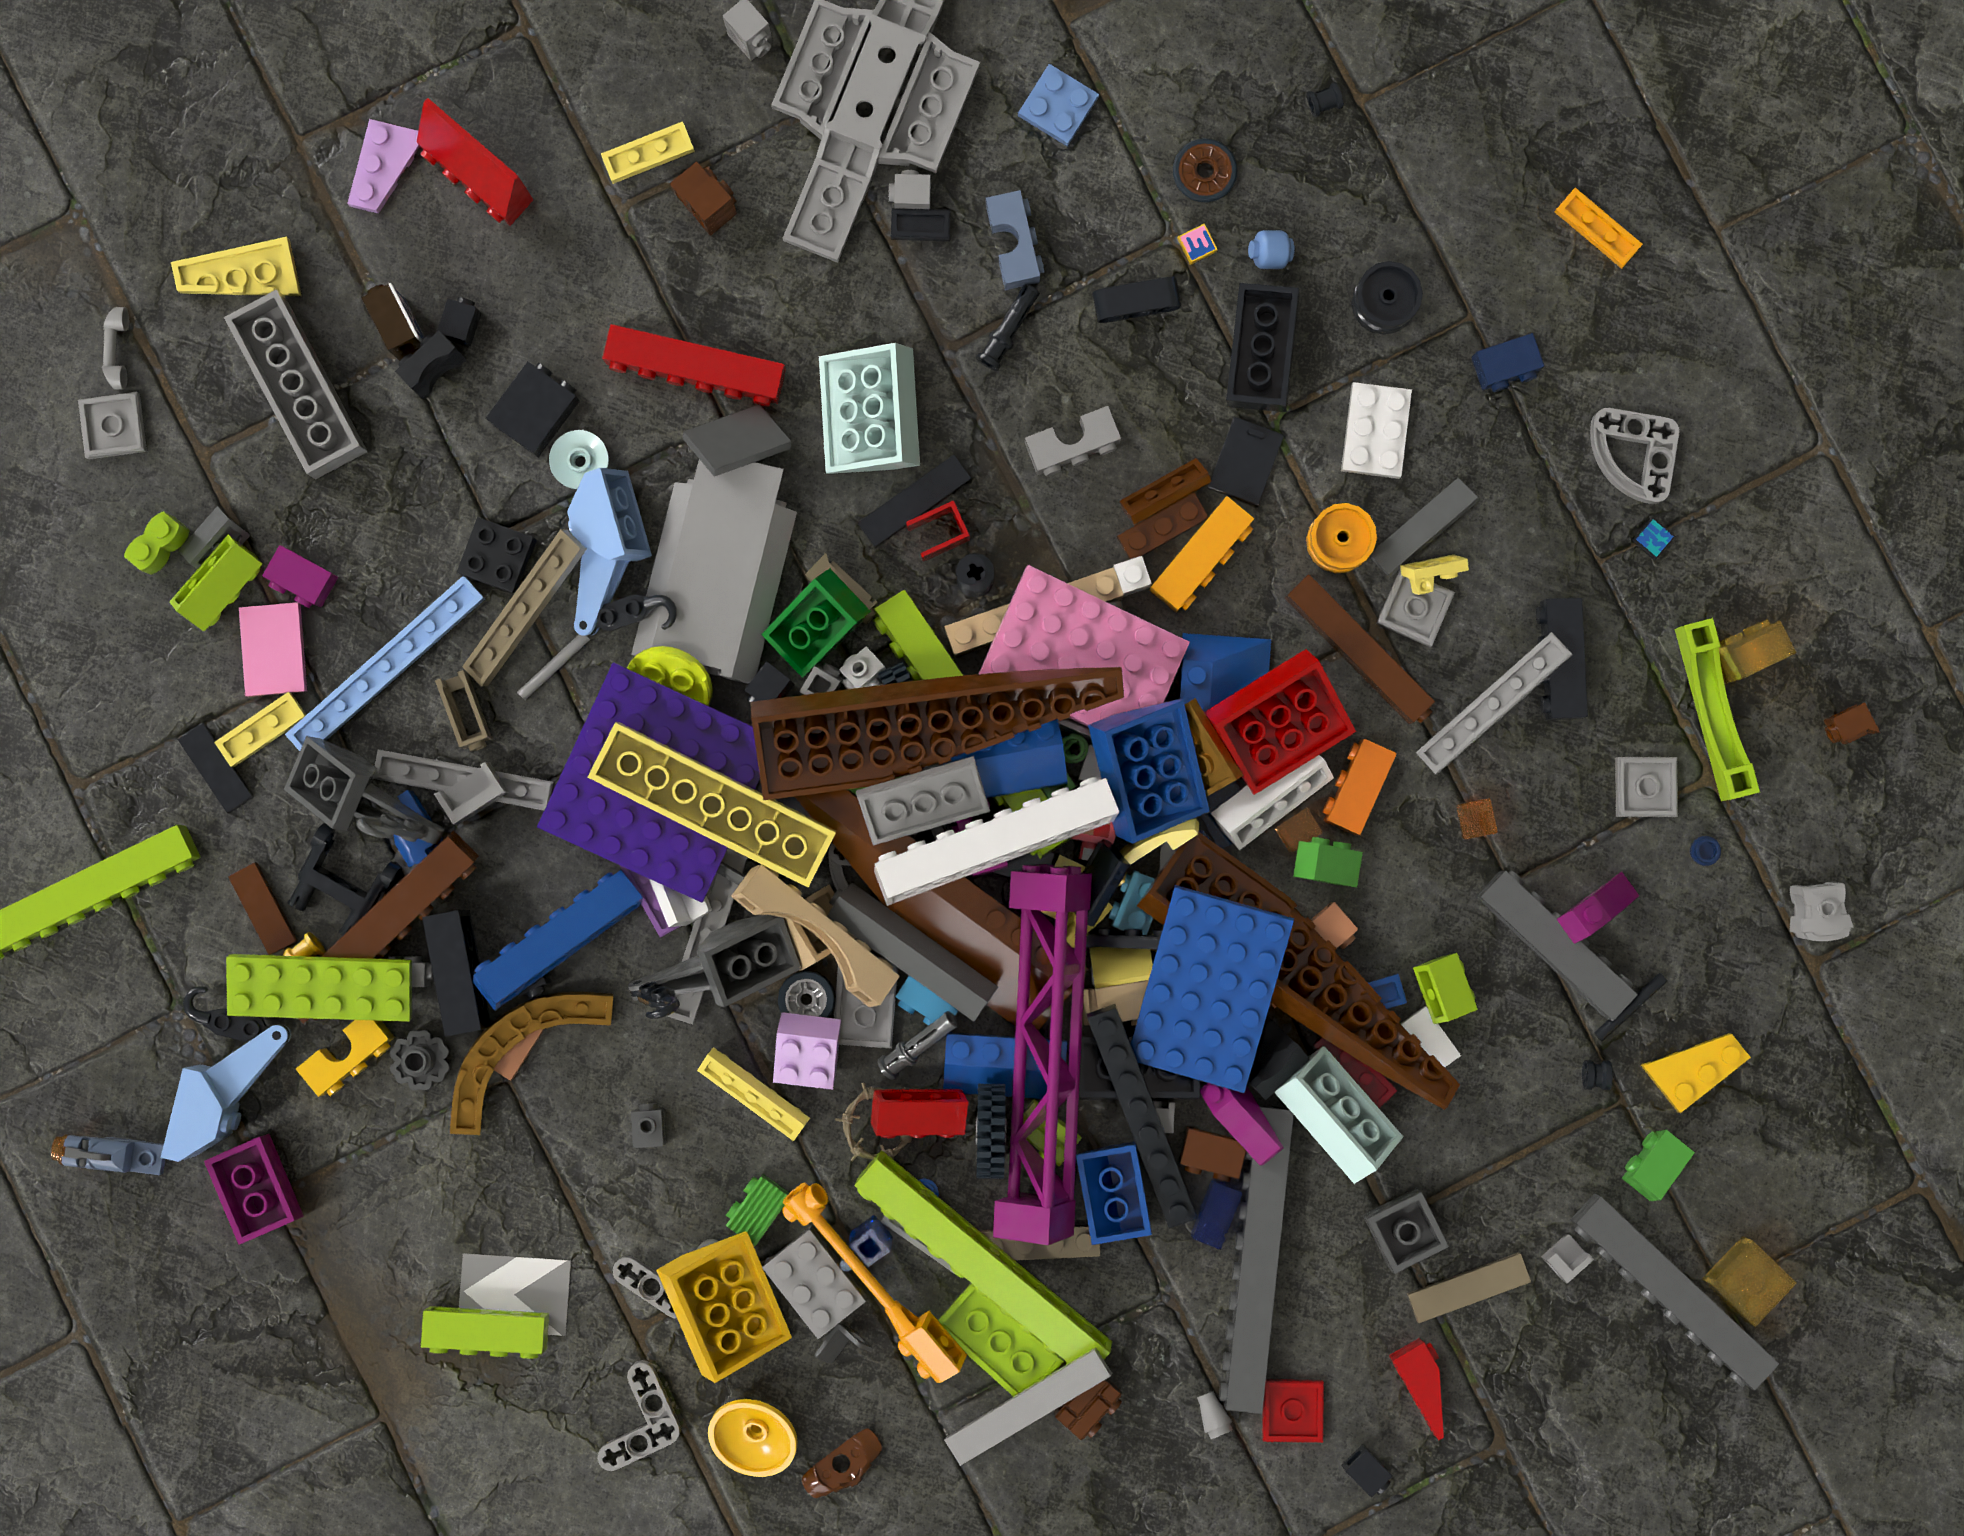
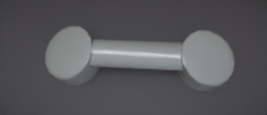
[102,307,129,390]

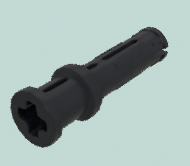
[976,284,1040,371]

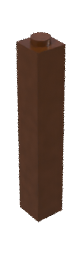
[1285,574,1435,724]

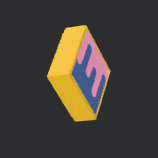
[1177,224,1217,265]

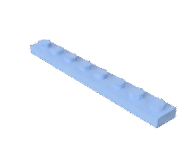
[285,576,485,751]

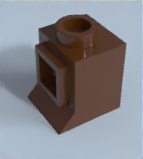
[1824,702,1880,744]

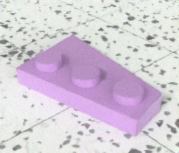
[348,119,420,214]

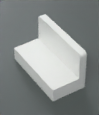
[650,879,712,927]

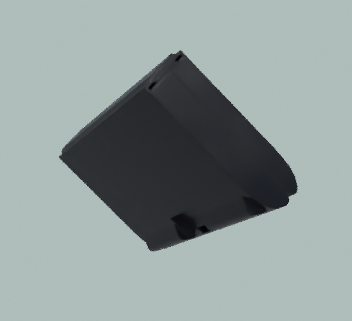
[1074,839,1131,927]

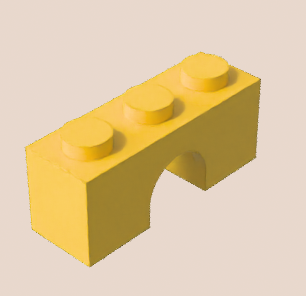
[296,1020,395,1097]

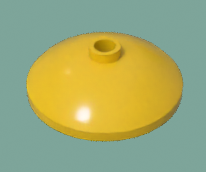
[708,1399,798,1477]

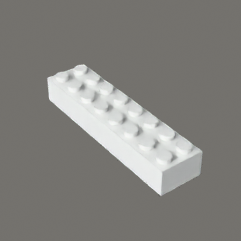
[874,777,1119,906]

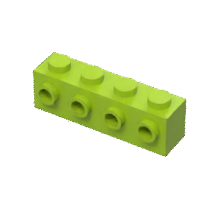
[421,1306,549,1359]

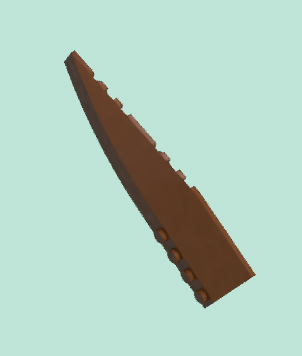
[1137,832,1460,1110]

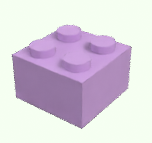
[773,1013,841,1090]

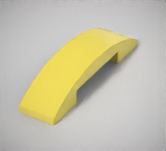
[1119,819,1199,886]

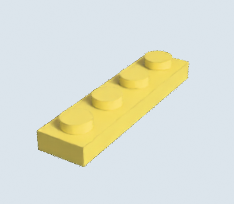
[697,1047,810,1141]

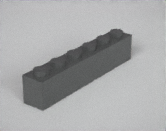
[1476,871,1638,1021]

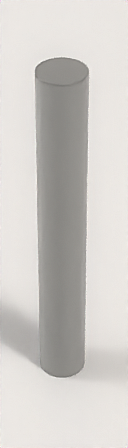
[517,634,590,700]

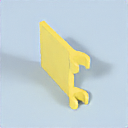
[1089,947,1157,989]

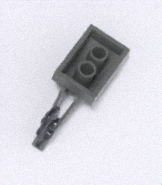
[627,915,801,1019]

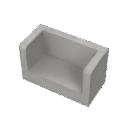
[434,762,509,825]

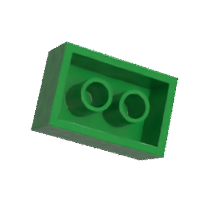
[761,568,871,678]

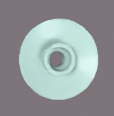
[549,430,609,489]

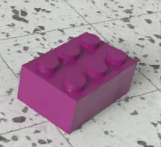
[204,1134,304,1245]

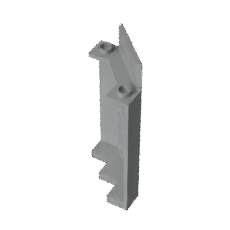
[631,459,797,684]

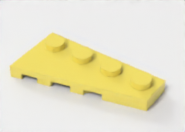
[171,237,302,296]

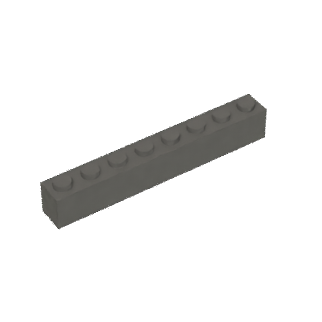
[1570,1193,1779,1390]

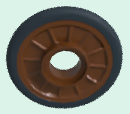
[1173,138,1237,202]

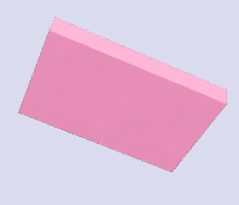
[239,602,307,697]

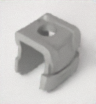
[1789,882,1854,941]

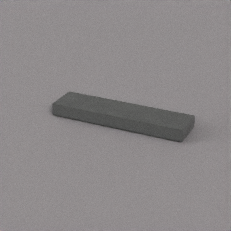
[1369,478,1479,578]

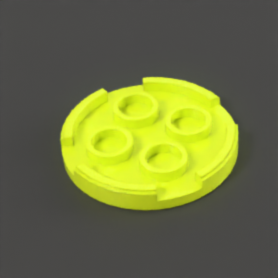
[627,646,713,706]

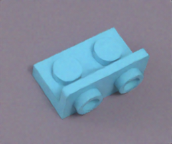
[1109,870,1154,935]

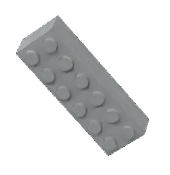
[224,289,368,480]

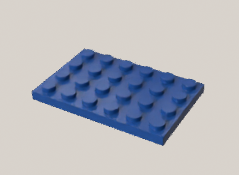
[1131,885,1294,1093]

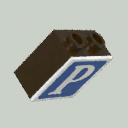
[361,283,425,361]

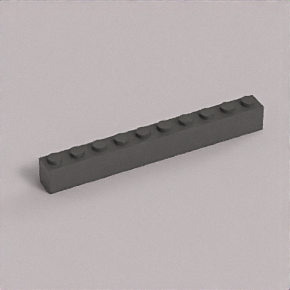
[1219,1105,1294,1414]

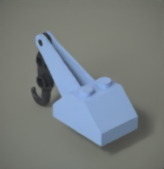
[567,468,677,636]
[160,986,291,1162]

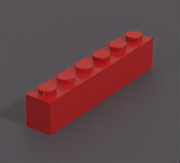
[602,324,786,406]

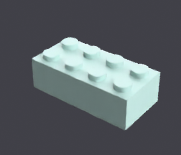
[1275,1046,1403,1184]

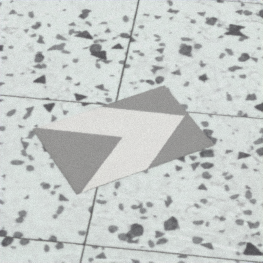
[459,1253,571,1336]

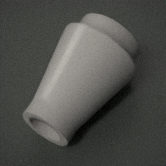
[1197,1391,1233,1439]

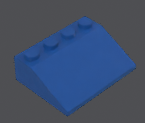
[1088,699,1210,844]

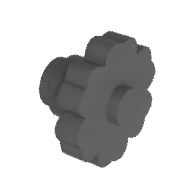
[390,1030,451,1091]

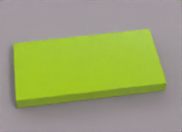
[938,1283,1064,1397]

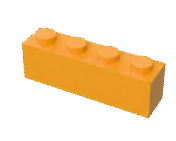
[1149,496,1254,613]

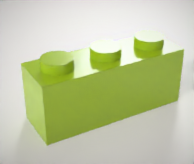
[170,534,262,631]

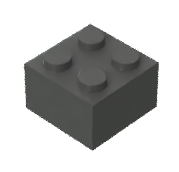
[1363,1188,1449,1274]

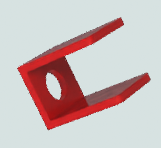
[906,500,970,562]

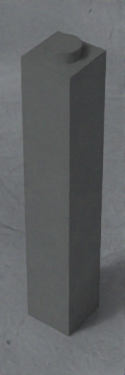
[827,883,998,1021]

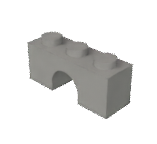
[1025,406,1121,477]

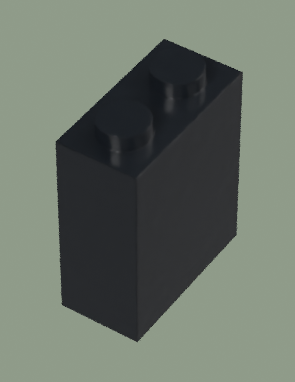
[485,361,580,458]

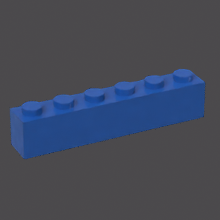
[473,870,643,1011]

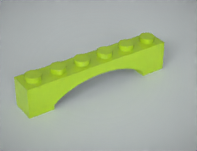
[1675,618,1760,801]

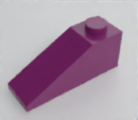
[1556,872,1639,944]
[1200,1083,1284,1166]

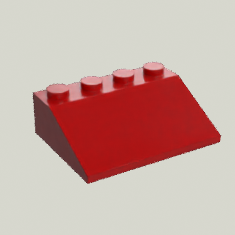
[416,98,533,226]
[1204,649,1356,795]

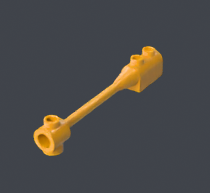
[783,1182,967,1383]

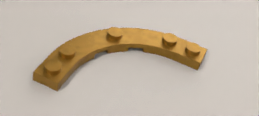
[450,992,613,1135]

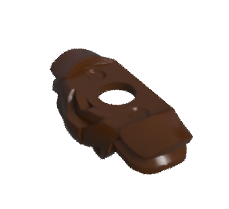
[802,1428,882,1498]

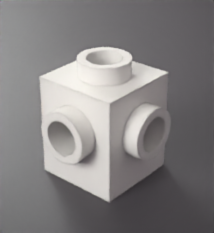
[839,646,886,689]

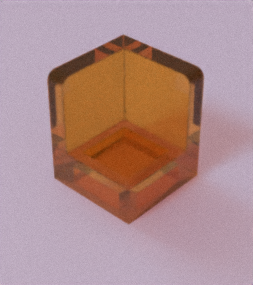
[1456,798,1498,839]
[1274,808,1322,853]

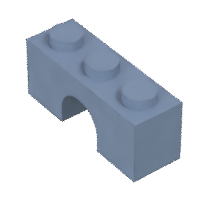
[986,190,1044,290]

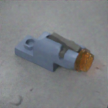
[51,1134,165,1175]

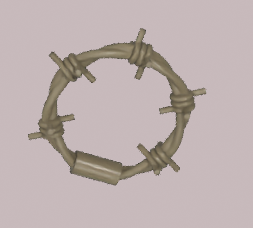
[835,1082,912,1162]

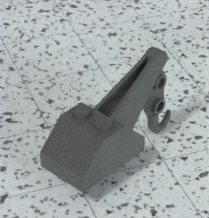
[284,736,444,845]

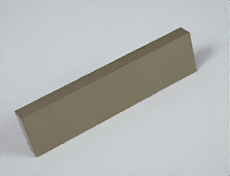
[1407,1252,1531,1323]

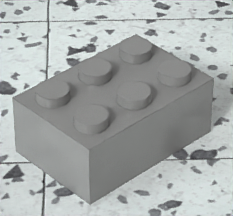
[762,1225,867,1339]

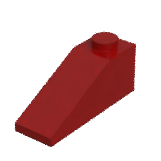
[1388,1338,1444,1441]

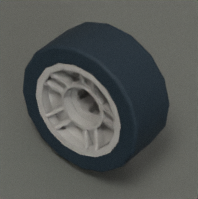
[778,971,836,1018]

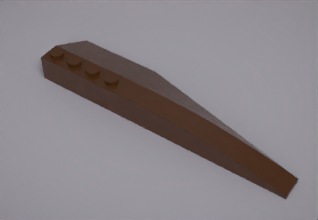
[750,667,1124,800]
[794,790,1088,1030]

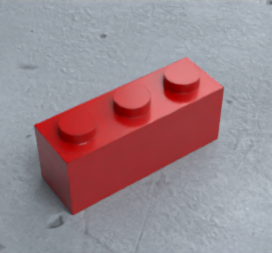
[871,1089,968,1138]

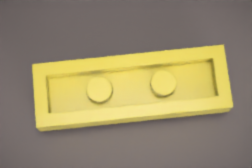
[601,121,695,184]
[214,692,306,767]

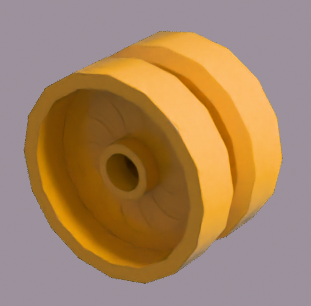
[1306,503,1377,573]

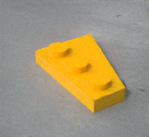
[1641,1033,1751,1113]

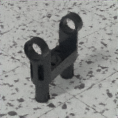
[287,823,403,936]

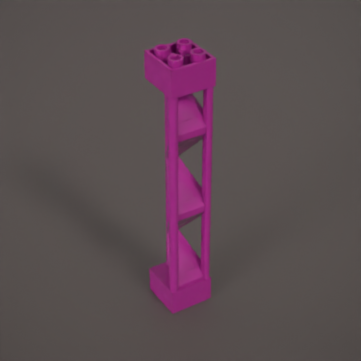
[993,864,1092,1245]

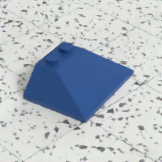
[1179,633,1271,712]

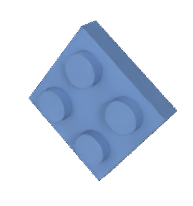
[1018,64,1099,147]

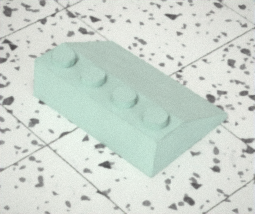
[819,343,920,474]

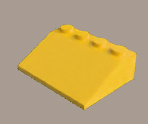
[656,1231,792,1383]

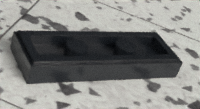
[177,723,254,813]

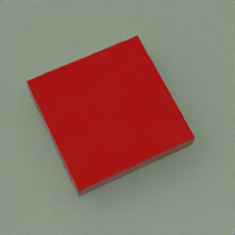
[1262,1379,1324,1443]

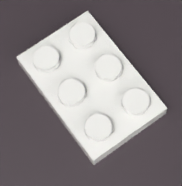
[1341,382,1412,479]

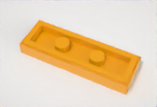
[1554,187,1643,269]

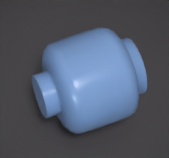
[1248,230,1294,269]

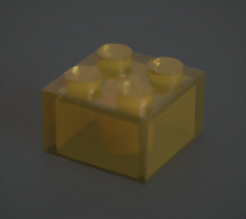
[1719,619,1796,684]
[1702,1236,1797,1327]

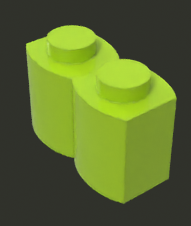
[124,511,190,575]

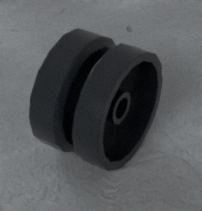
[1351,261,1423,335]

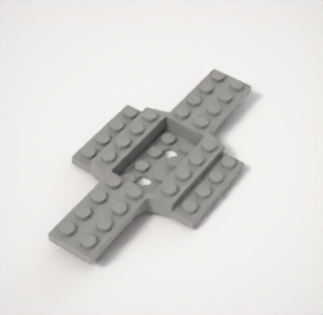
[772,0,980,263]

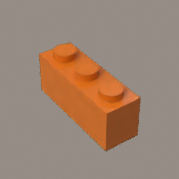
[1322,739,1397,836]

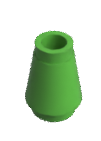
[1062,733,1088,763]

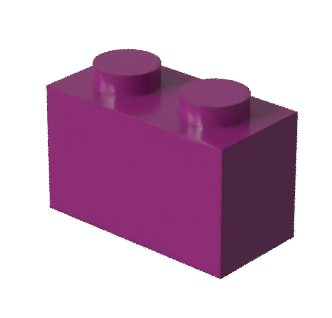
[262,545,338,608]

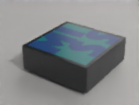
[1632,518,1676,560]

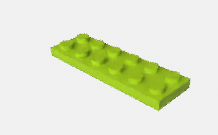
[226,954,412,1022]

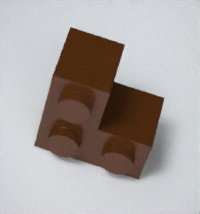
[670,161,737,236]

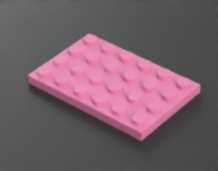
[979,565,1190,727]

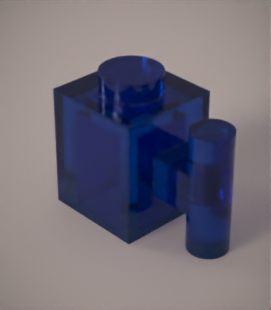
[840,1215,893,1271]

